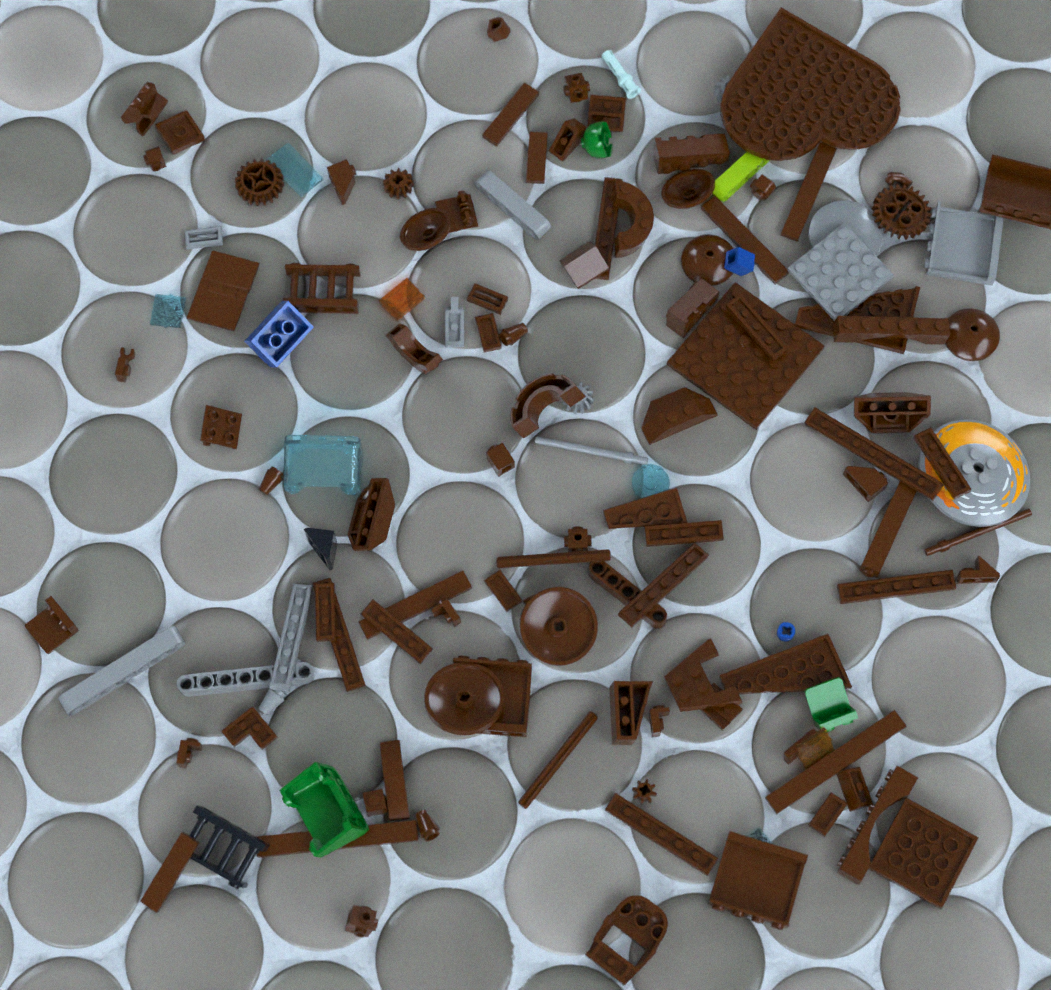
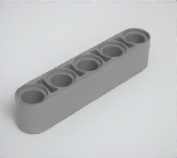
[474,170,551,240]

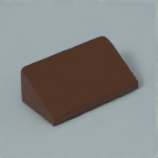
[837,767,873,811]

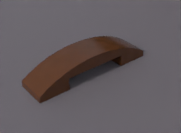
[380,740,410,821]

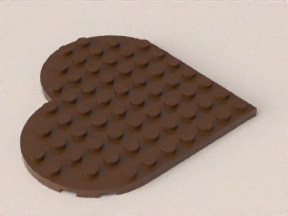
[720,7,901,161]

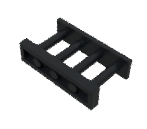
[189,805,270,890]

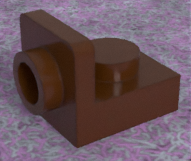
[431,599,461,627]
[648,705,670,737]
[176,738,203,768]

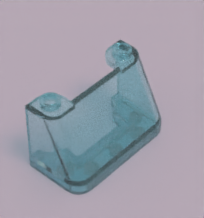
[284,435,363,495]

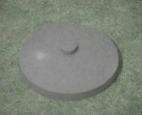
[808,200,883,255]

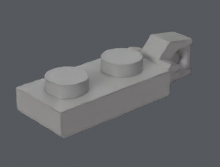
[445,297,464,347]

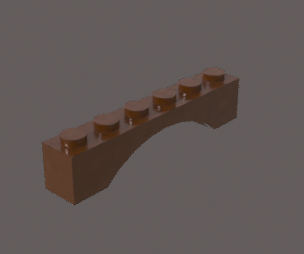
[833,316,950,345]
[837,766,918,885]

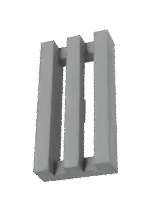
[185,226,223,250]

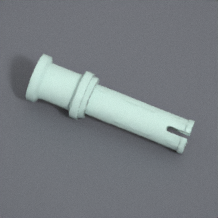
[602,50,641,99]

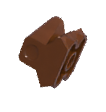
[121,82,168,136]

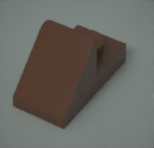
[957,556,1000,584]

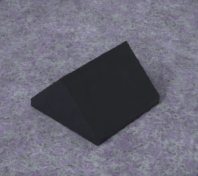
[304,527,338,571]

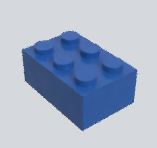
[244,301,314,368]

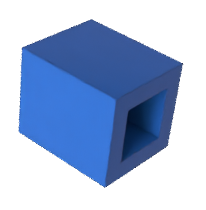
[724,247,755,276]

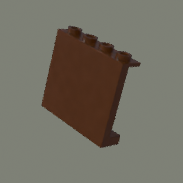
[979,154,1051,229]
[453,656,532,737]
[708,831,808,930]

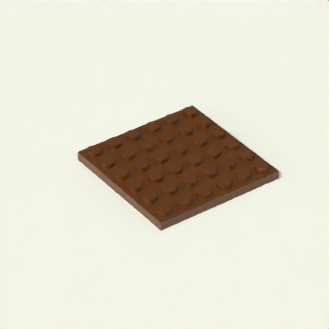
[667,282,825,430]

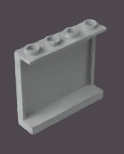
[924,201,1004,286]

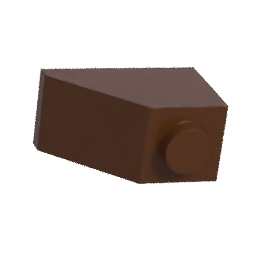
[549,118,587,161]
[327,159,357,205]
[843,466,888,502]

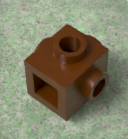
[563,73,590,103]
[564,526,592,552]
[345,905,378,937]

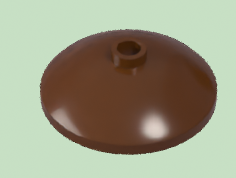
[661,169,715,209]
[400,208,452,251]
[681,235,733,286]
[945,308,1000,361]

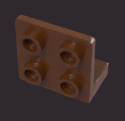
[25,596,79,654]

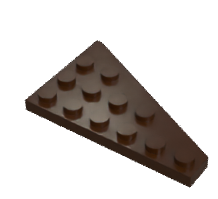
[795,286,920,354]

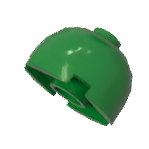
[581,121,613,158]

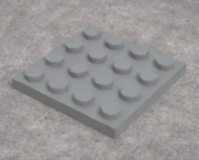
[788,223,894,321]

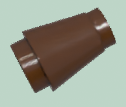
[499,323,528,346]
[259,466,284,495]
[415,810,440,841]

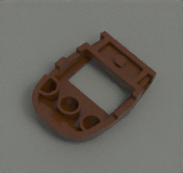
[585,895,668,986]

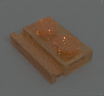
[379,278,425,321]

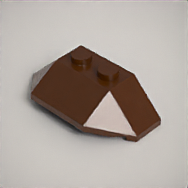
[641,387,718,445]
[854,392,931,433]
[347,478,395,551]

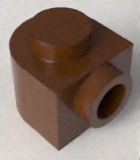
[487,17,511,42]
[143,146,166,171]
[750,174,776,200]

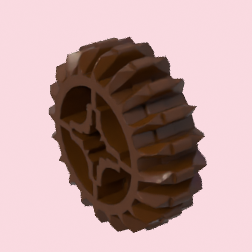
[235,158,284,206]

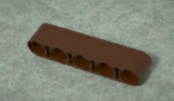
[589,561,667,629]

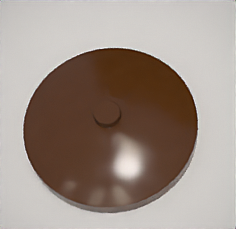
[519,587,598,666]
[424,662,504,735]

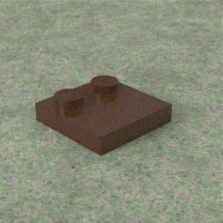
[155,110,205,155]

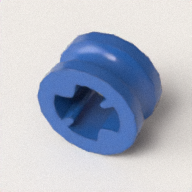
[777,622,796,642]

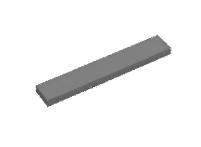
[270,583,313,692]

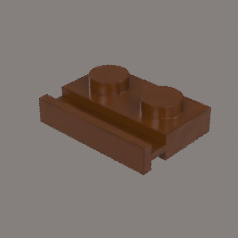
[700,683,743,731]

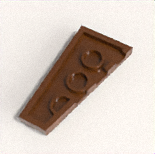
[603,487,688,529]

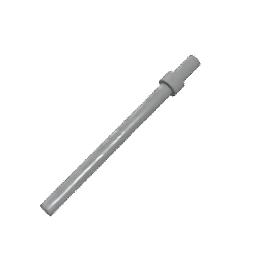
[535,436,648,465]

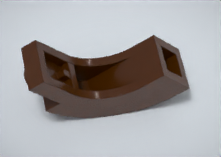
[386,323,443,375]

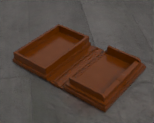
[187,250,259,332]

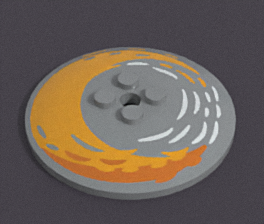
[918,419,1030,527]

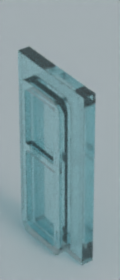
[266,143,323,197]

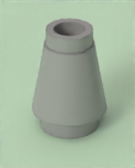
[259,688,286,715]

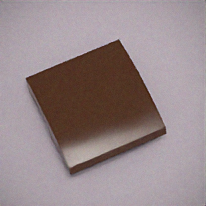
[587,95,626,132]

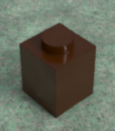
[486,443,515,477]
[363,789,388,817]

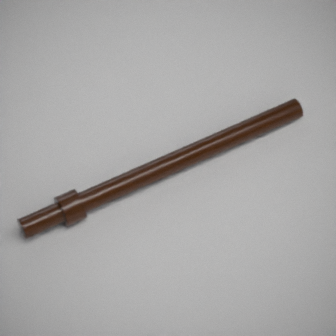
[924,508,1032,556]

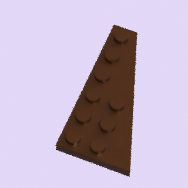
[719,634,852,694]

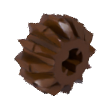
[383,167,414,200]

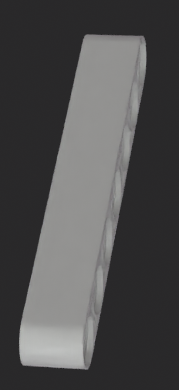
[58,626,185,716]
[177,662,315,697]

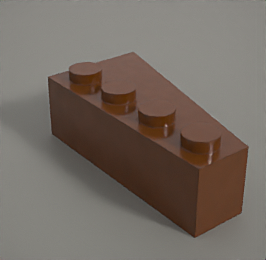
[653,133,730,174]

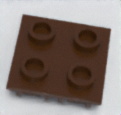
[435,191,479,233]
[200,405,242,449]

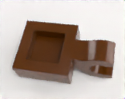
[115,347,135,382]

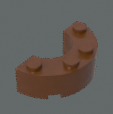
[612,181,654,258]
[510,373,586,438]

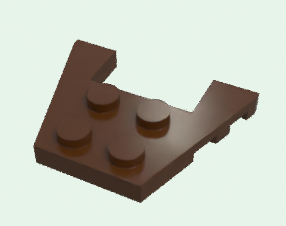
[664,638,742,712]

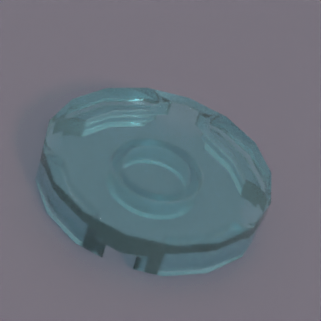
[632,464,670,498]

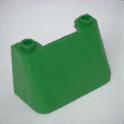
[279,762,369,858]

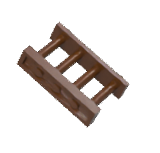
[283,263,361,314]

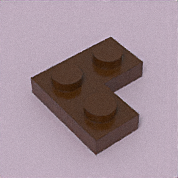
[221,706,278,750]

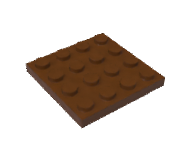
[869,798,979,909]

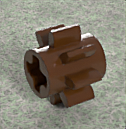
[632,779,657,805]

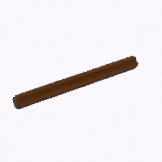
[496,549,611,568]
[518,711,598,809]

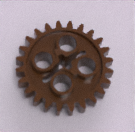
[872,184,932,240]

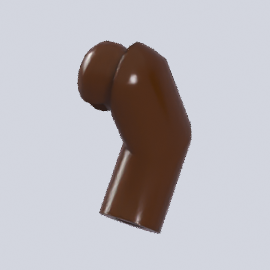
[885,172,913,189]

